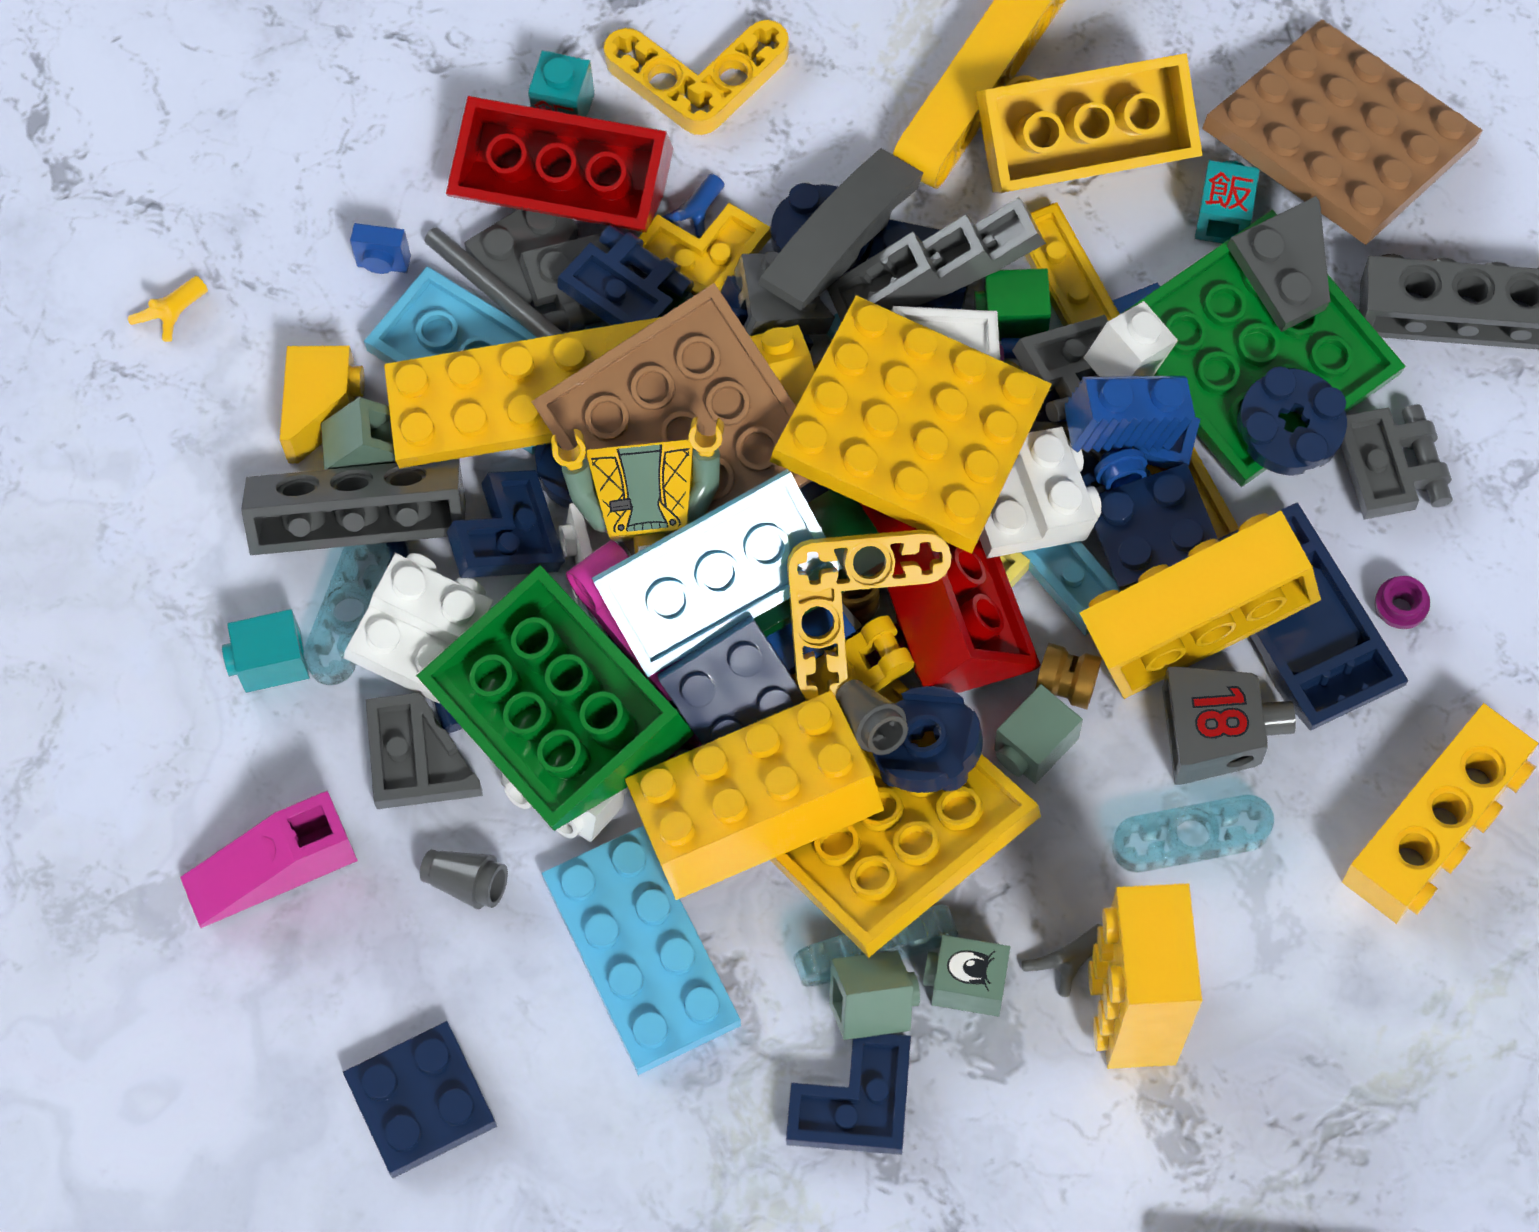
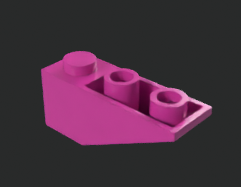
[180,791,358,928]

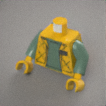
[551,416,724,553]

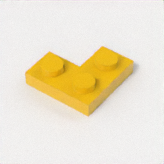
[639,203,771,296]

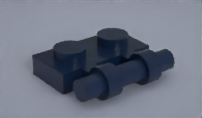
[557,225,694,325]

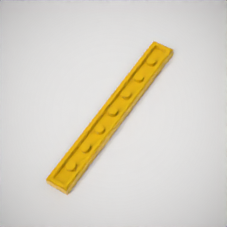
[1025,202,1239,538]

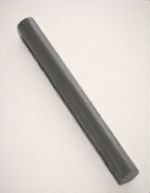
[425,228,563,338]

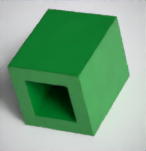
[974,268,1051,341]

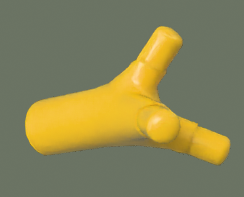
[128,276,208,342]

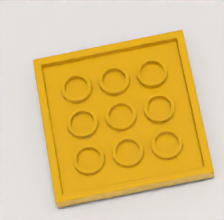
[770,295,1052,554]
[770,679,1041,957]

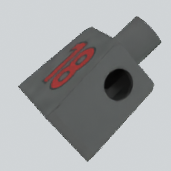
[1162,666,1296,785]

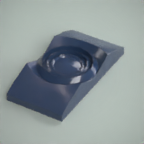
[1218,502,1408,731]

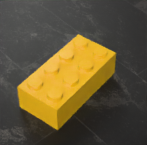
[976,53,1203,193]
[1079,510,1321,699]
[625,690,884,900]
[1088,883,1202,1069]

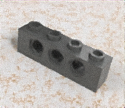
[1359,254,1539,350]
[241,459,466,556]

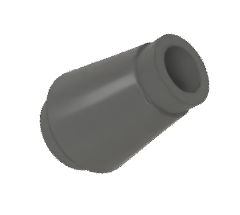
[836,679,908,755]
[420,849,508,909]

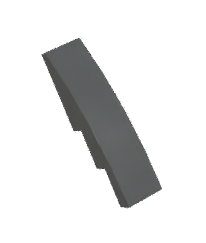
[758,148,923,311]
[827,197,1046,322]

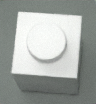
[1084,301,1178,377]

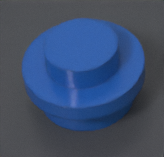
[1094,447,1148,491]

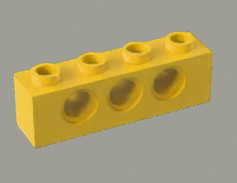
[1342,703,1539,924]

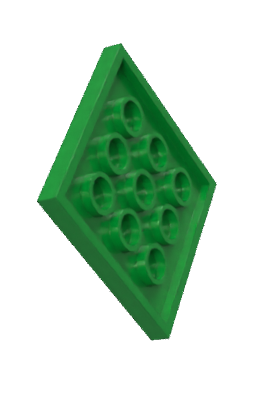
[1118,209,1406,488]

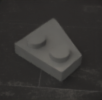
[1227,196,1330,332]
[734,252,835,336]
[365,693,483,809]

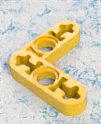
[604,20,789,135]
[787,530,951,699]

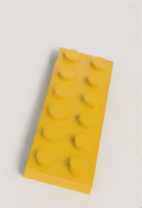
[384,317,661,468]

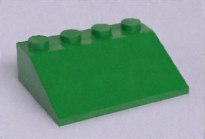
[416,565,694,831]

